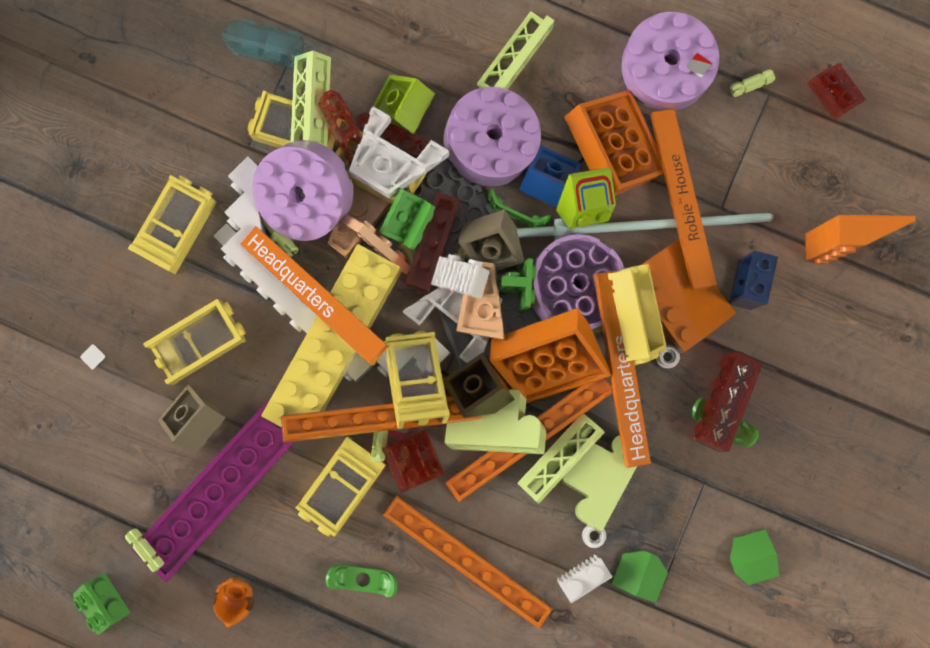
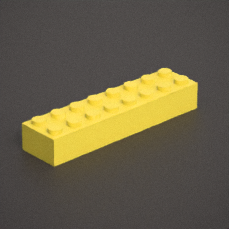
[261,244,402,427]

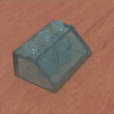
[221,19,305,69]

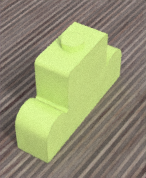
[445,390,546,454]
[562,435,637,532]

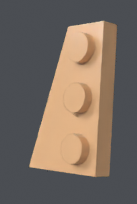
[328,185,392,259]
[341,214,412,274]
[456,261,505,340]

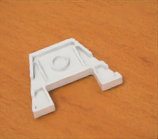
[349,107,449,198]
[403,288,503,363]

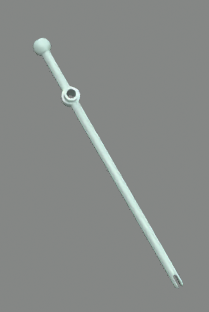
[516,213,774,241]

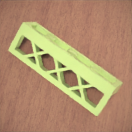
[477,11,554,90]
[291,51,331,147]
[517,414,605,504]

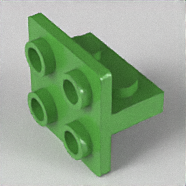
[379,188,435,250]
[497,258,536,312]
[73,572,131,635]

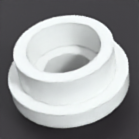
[656,345,680,369]
[582,525,606,548]

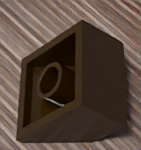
[443,352,515,418]

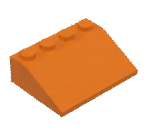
[564,90,664,196]
[805,215,916,265]
[641,239,736,354]
[489,308,611,404]

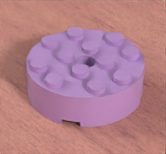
[621,12,719,111]
[444,87,541,186]
[253,140,353,241]
[531,234,625,329]

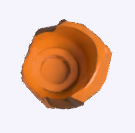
[212,577,254,627]

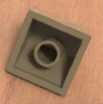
[458,209,524,271]
[158,384,225,455]

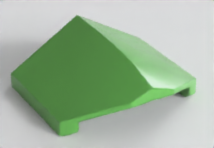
[730,529,780,585]
[611,551,668,603]

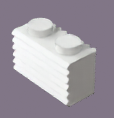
[431,254,490,299]
[557,554,612,603]

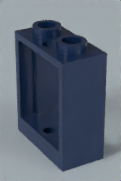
[729,251,778,310]

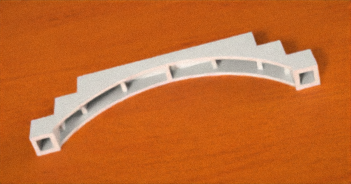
[221,157,450,382]

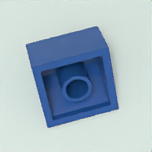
[519,145,582,207]

